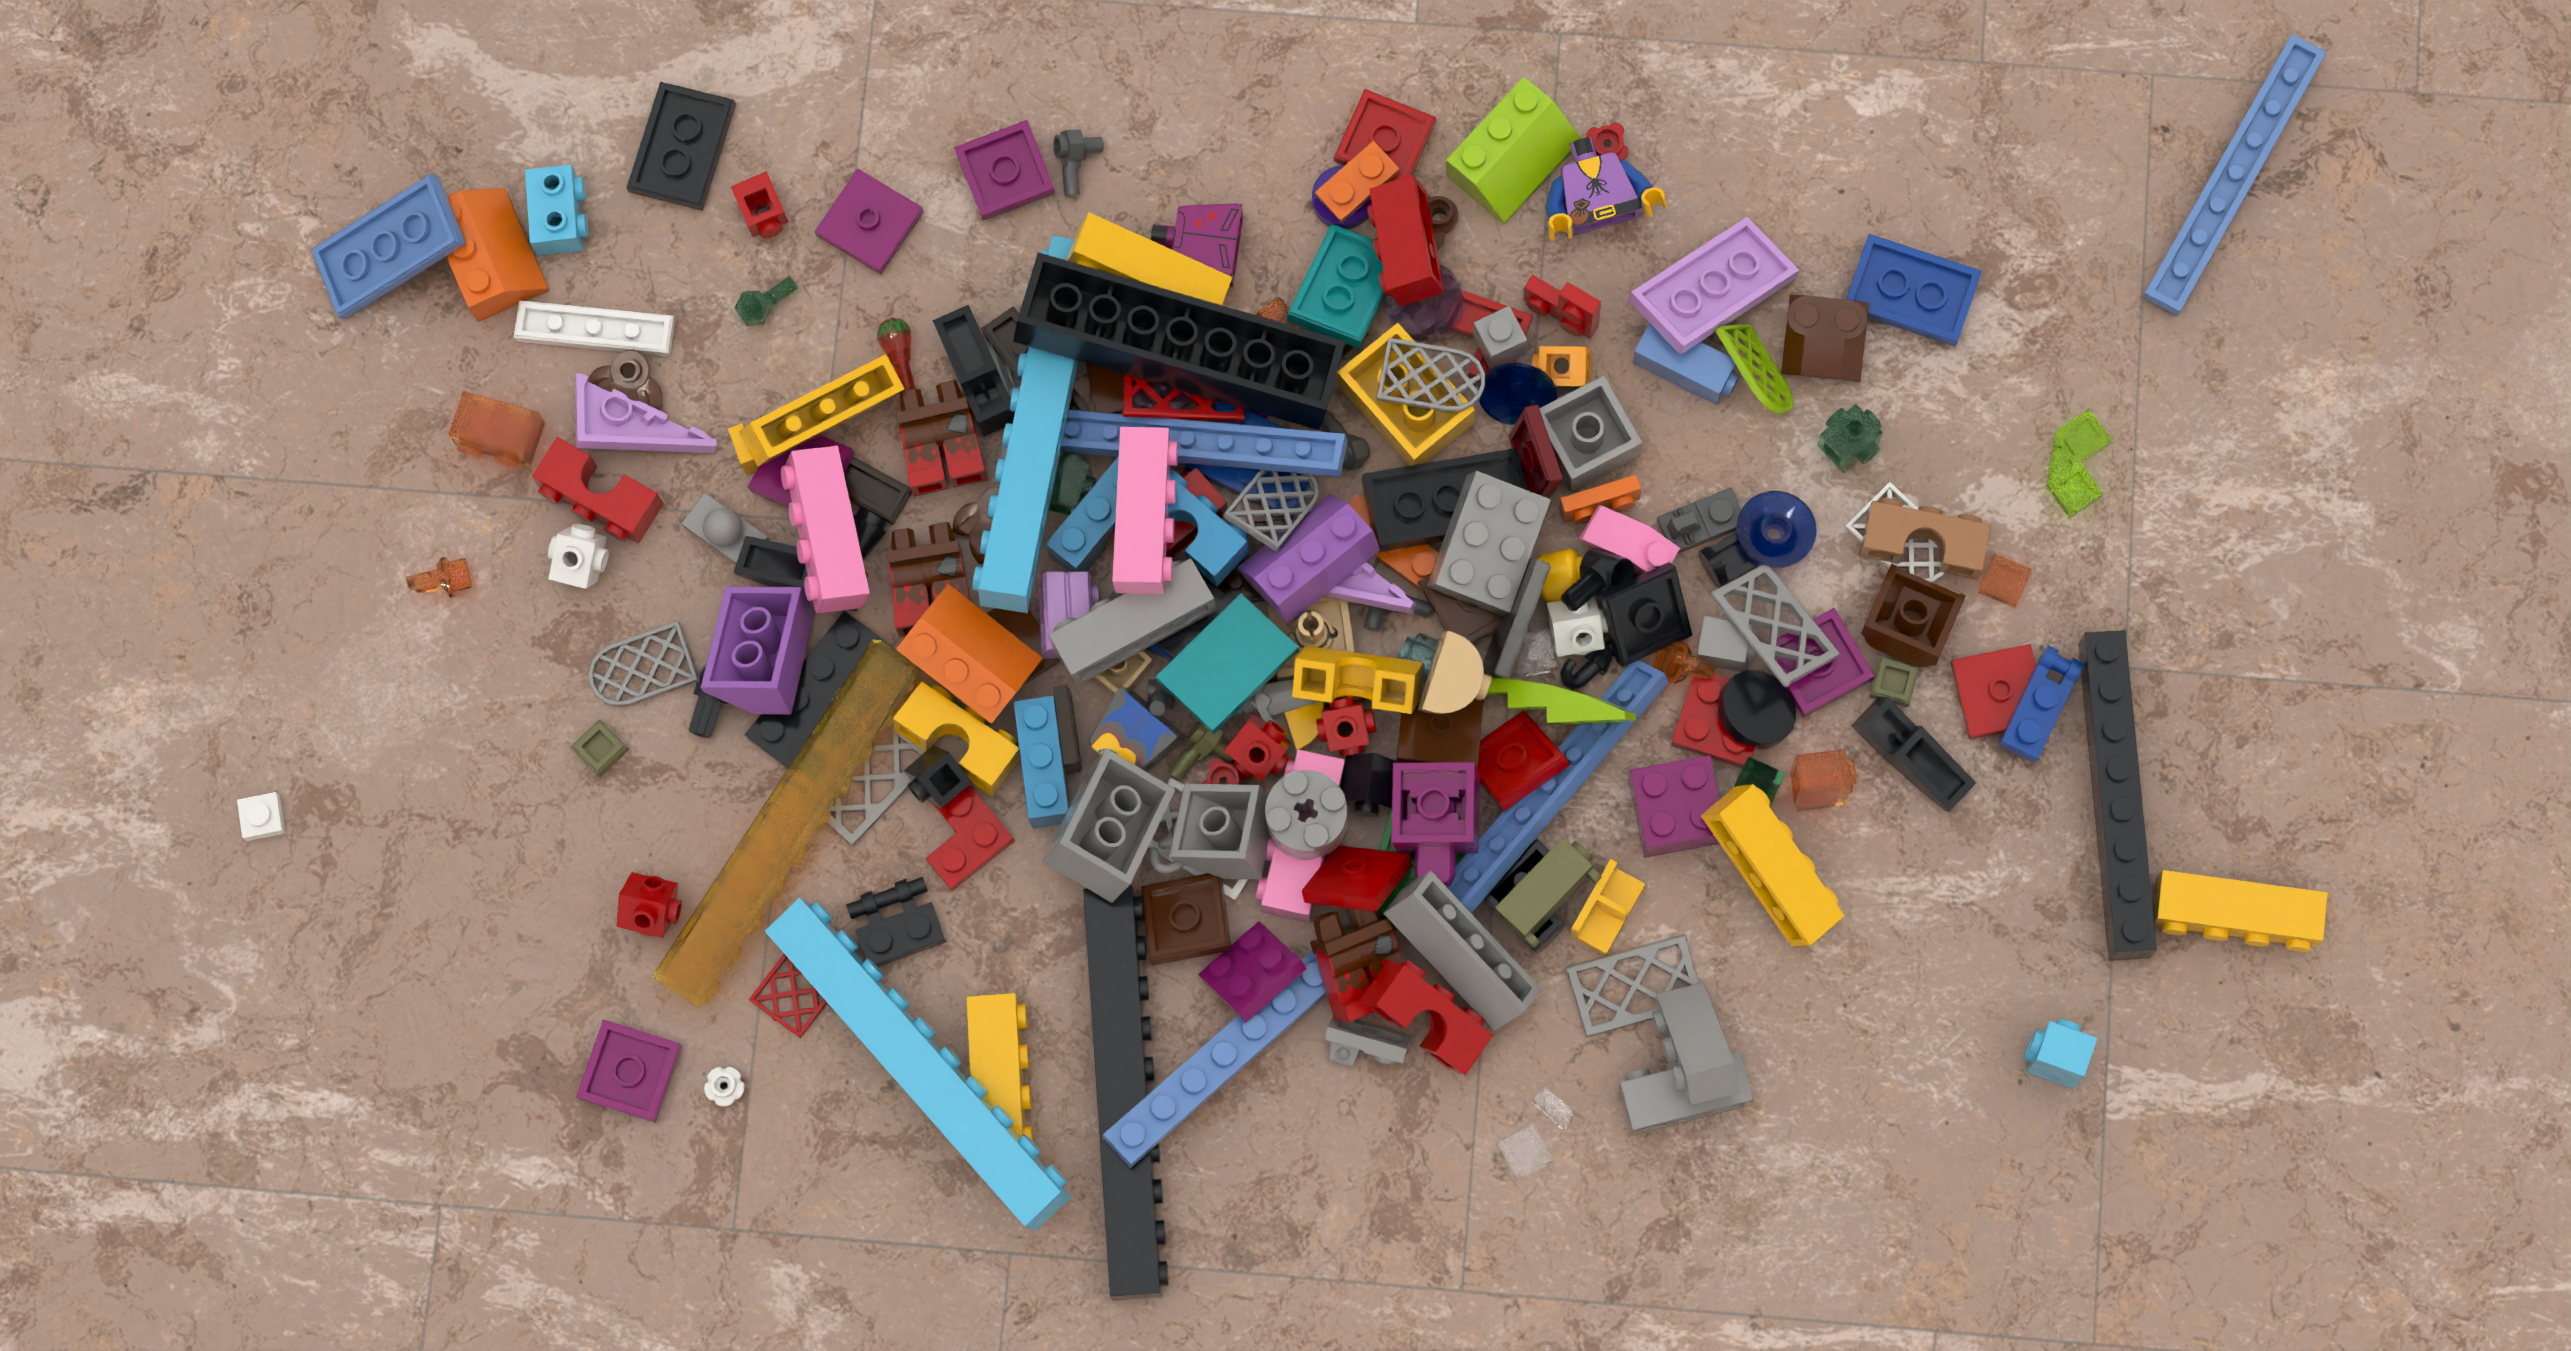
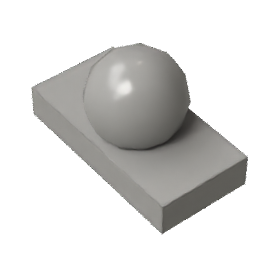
[681,493,770,564]

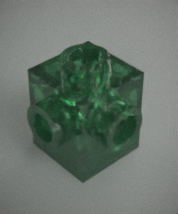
[1817,404,1883,474]

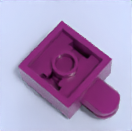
[1391,762,1480,888]

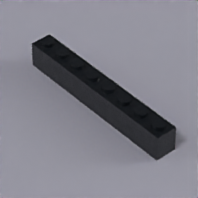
[2078,630,2157,961]

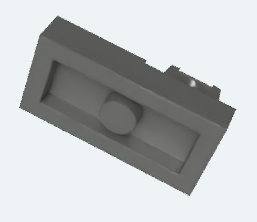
[1657,487,1747,554]

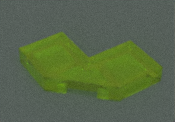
[2046,409,2112,519]

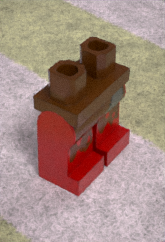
[896,380,988,497]
[887,522,971,636]
[1310,908,1403,1022]

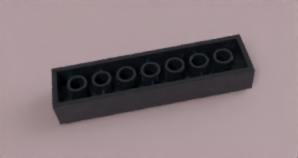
[1013,252,1345,430]

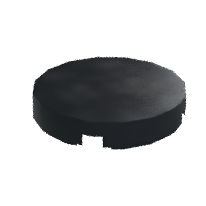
[1718,670,1796,749]

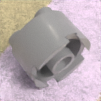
[1265,770,1348,860]

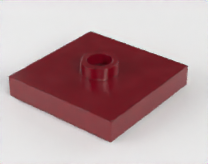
[1509,404,1563,499]

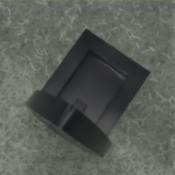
[1698,529,1763,589]

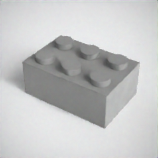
[1427,471,1551,616]
[1042,748,1176,903]

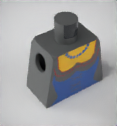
[1089,687,1187,773]

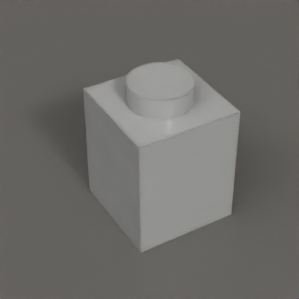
[1473,306,1527,371]
[1695,616,1755,672]

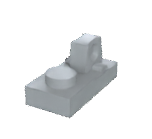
[1324,1016,1413,1067]

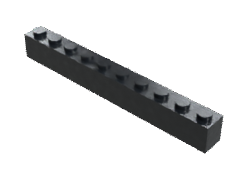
[1083,885,1169,1301]

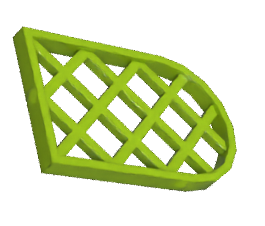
[1715,324,1794,415]

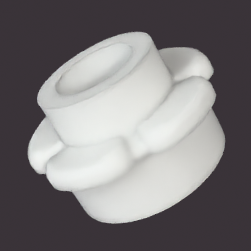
[704,1067,745,1107]

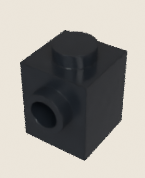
[903,745,972,808]
[1341,753,1396,817]

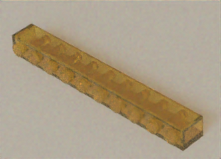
[651,639,920,1007]

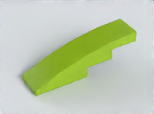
[1486,678,1637,725]

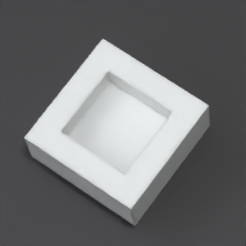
[237,792,286,841]

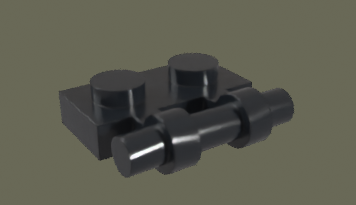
[846,877,946,967]

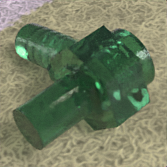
[734,276,798,326]

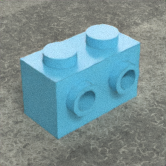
[525,164,589,256]
[2023,1019,2097,1089]

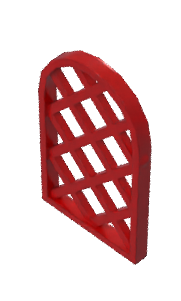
[748,954,827,1039]

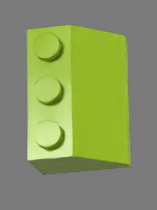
[1446,77,1582,225]

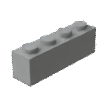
[1048,558,1217,686]
[1383,870,1541,1031]

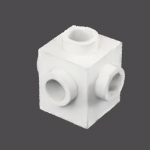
[548,524,609,589]
[1547,596,1608,657]

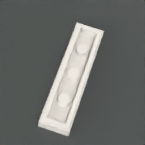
[513,300,676,357]

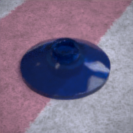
[1478,363,1557,425]
[1736,491,1817,568]

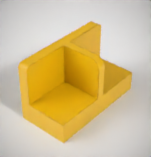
[1570,859,1645,956]

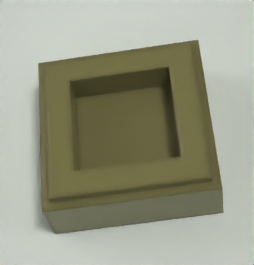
[1869,656,1919,707]
[570,719,629,777]

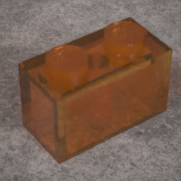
[448,391,545,468]
[1790,749,1856,812]

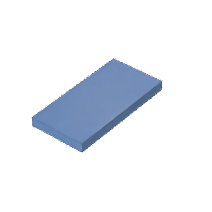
[311,174,466,319]

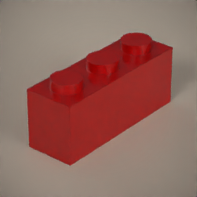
[1367,174,1445,307]

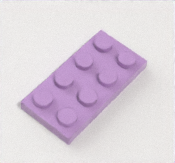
[1628,217,1799,355]

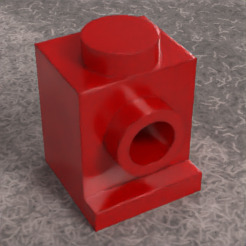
[731,171,788,239]

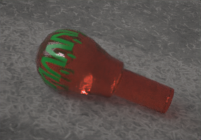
[877,317,916,393]

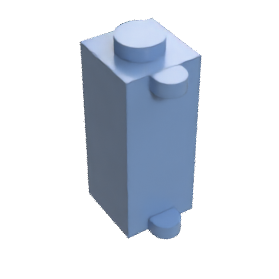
[1633,323,1740,405]

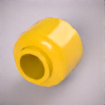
[1538,549,1584,603]

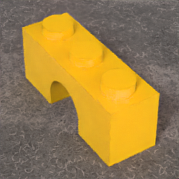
[1292,645,1424,714]
[893,681,1020,797]

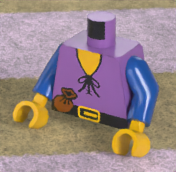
[1545,137,1668,241]

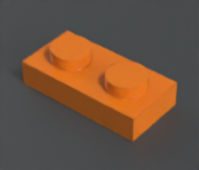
[1315,140,1400,224]
[1559,474,1641,524]

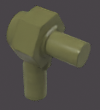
[1168,721,1233,781]

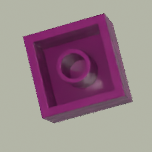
[1628,755,1720,858]

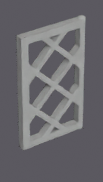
[1711,563,1840,687]
[800,711,925,846]
[1565,934,1699,1037]

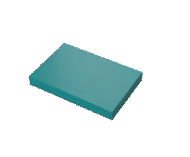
[1286,223,1385,349]
[1156,593,1299,735]

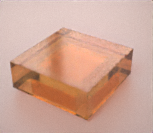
[1978,554,2032,608]

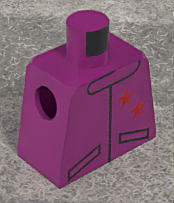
[1151,203,1244,287]

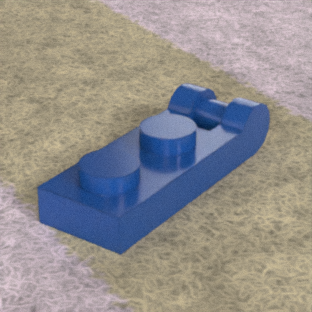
[1998,645,2084,763]

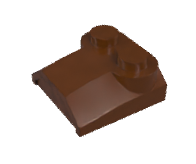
[1781,294,1869,382]
[1861,564,1966,667]

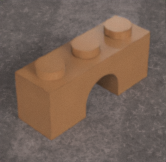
[1859,498,1991,580]

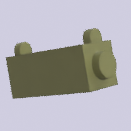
[1495,838,1602,948]

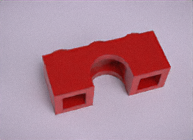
[532,437,664,543]
[1360,960,1493,1075]

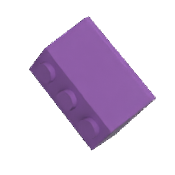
[1237,494,1380,625]
[701,587,815,714]

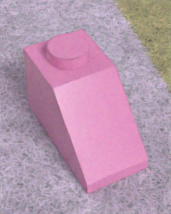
[1579,505,1680,578]

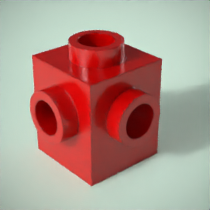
[1316,695,1377,756]
[1224,712,1291,781]
[616,872,682,938]

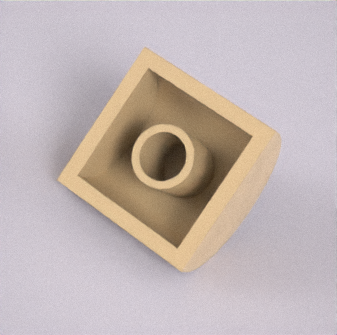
[1417,631,1492,714]

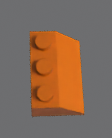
[446,188,549,322]
[896,583,1043,724]

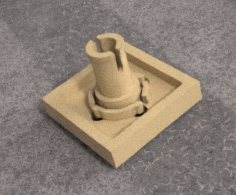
[1267,597,1355,681]

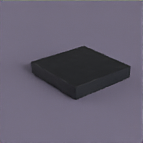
[1599,562,1693,667]

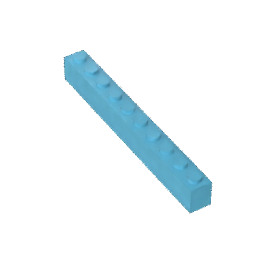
[973,236,1079,613]
[765,897,1072,1231]

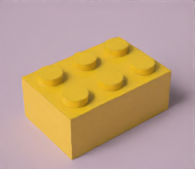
[1337,323,1475,466]

